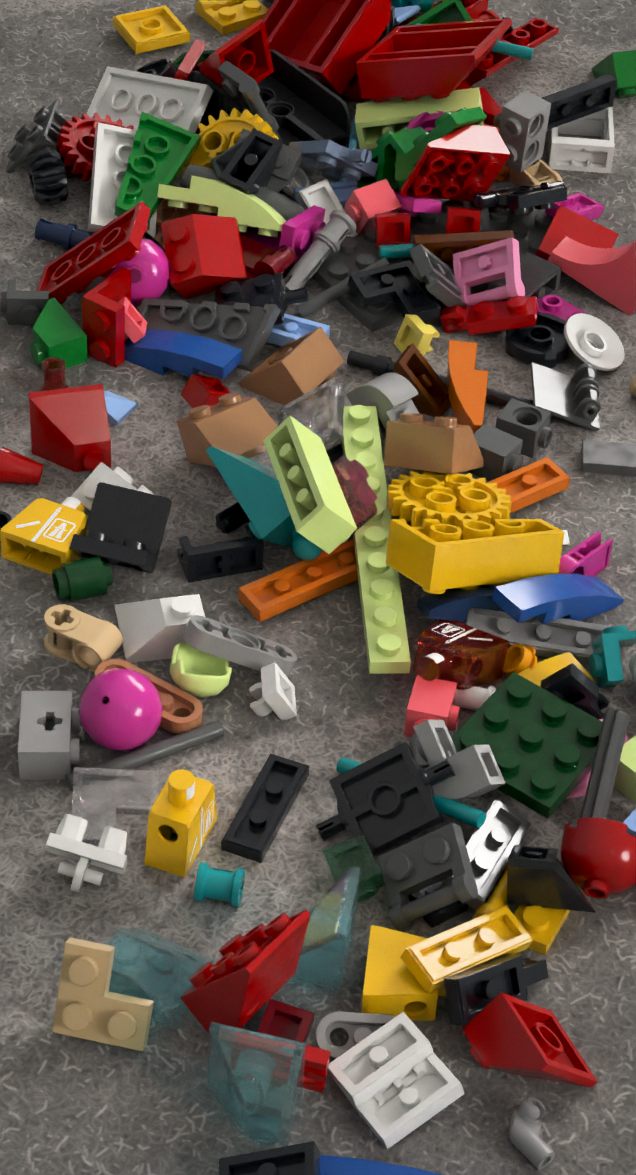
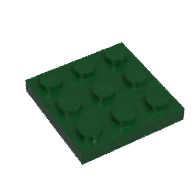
[451,672,603,819]

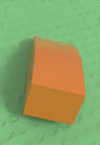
[447,340,488,433]

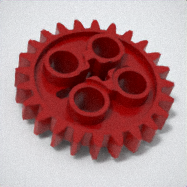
[56,113,134,182]

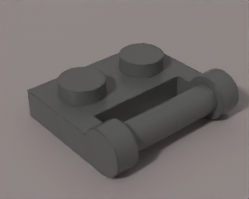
[217,61,279,131]
[378,823,478,931]

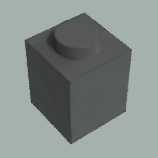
[467,424,523,481]

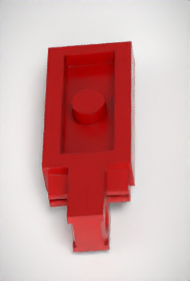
[440,296,538,335]

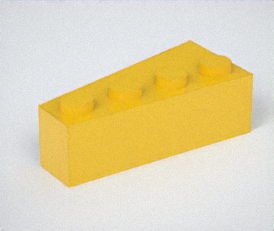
[385,519,565,594]

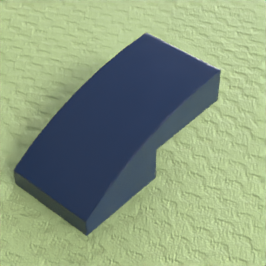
[417,585,505,623]

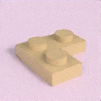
[52,937,154,1052]

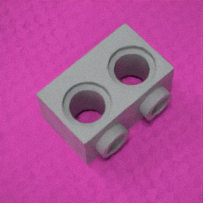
[499,90,551,173]

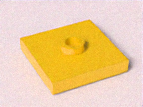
[113,5,190,54]

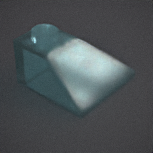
[286,866,360,995]
[107,927,217,1032]
[208,1022,306,1146]

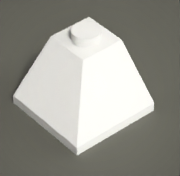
[114,594,205,663]

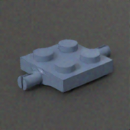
[289,140,378,182]

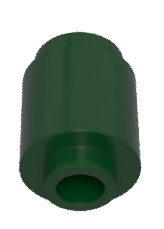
[52,556,113,602]

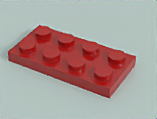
[36,201,151,305]

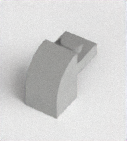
[346,372,419,430]
[413,720,506,799]

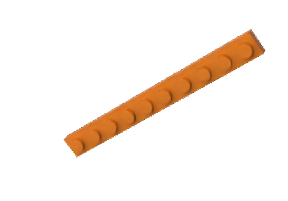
[238,457,570,622]

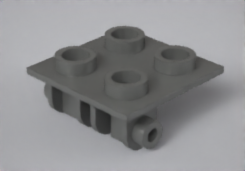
[6,99,67,172]
[531,362,601,431]

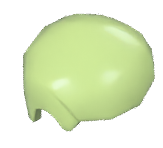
[170,641,232,697]

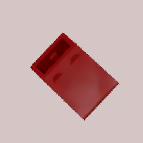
[399,125,510,201]
[180,909,311,1040]

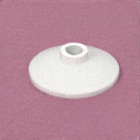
[564,313,625,371]

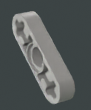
[182,615,298,678]

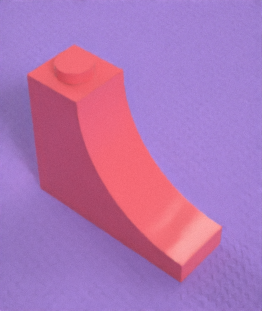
[547,236,636,315]

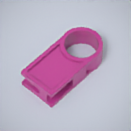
[558,531,613,577]

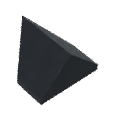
[210,128,282,195]
[507,845,596,913]

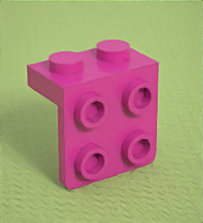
[240,205,326,259]

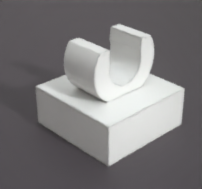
[249,662,297,720]

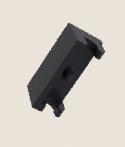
[177,525,264,583]

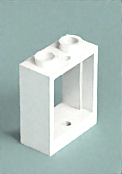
[548,107,615,173]

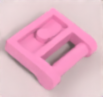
[453,237,525,307]

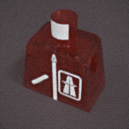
[413,619,509,690]

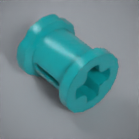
[194,862,245,908]

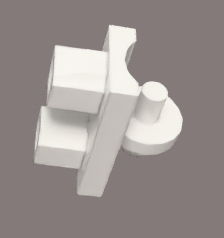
[46,814,127,893]

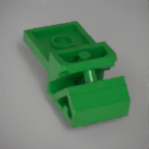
[357,107,487,191]

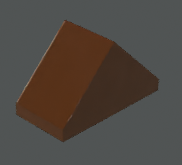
[393,343,451,417]

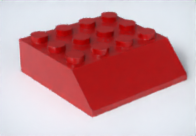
[262,0,391,95]
[356,18,512,103]

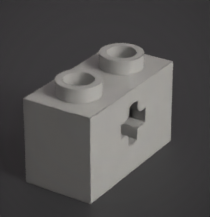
[18,691,81,780]

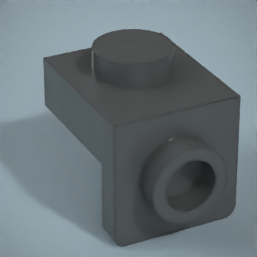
[0,279,49,326]

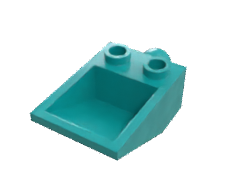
[206,446,322,561]

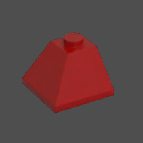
[28,384,111,472]
[462,992,598,1087]

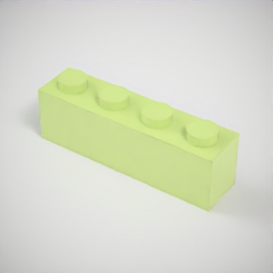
[355,87,484,149]
[263,415,357,554]

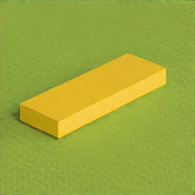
[401,905,533,993]

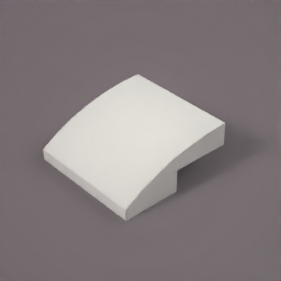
[328,1012,465,1149]

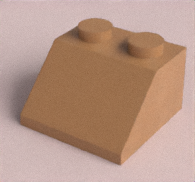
[239,327,344,406]
[176,392,278,467]
[384,413,484,474]

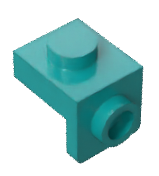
[589,626,636,688]

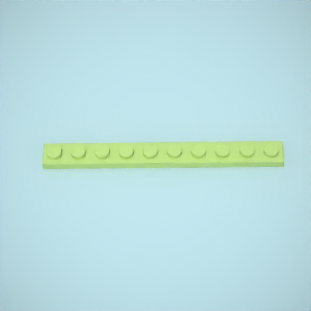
[339,405,411,674]

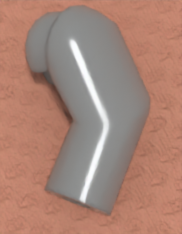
[509,1097,555,1171]

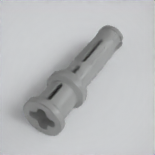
[284,210,357,291]

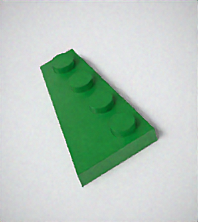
[114,112,200,223]

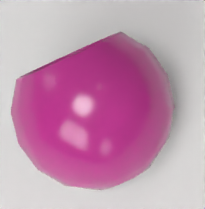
[79,668,163,751]

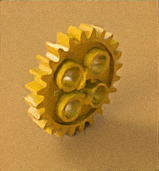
[181,108,279,175]
[387,471,512,527]

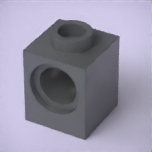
[495,398,553,458]

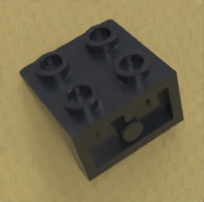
[70,482,172,574]

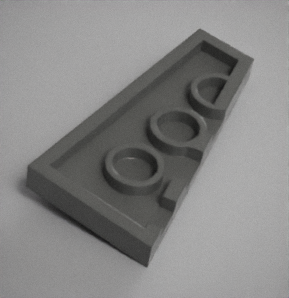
[138,298,281,372]

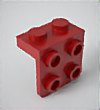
[81,267,131,368]

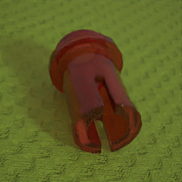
[41,357,69,391]

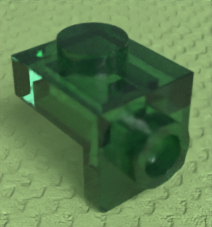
[323,834,384,902]

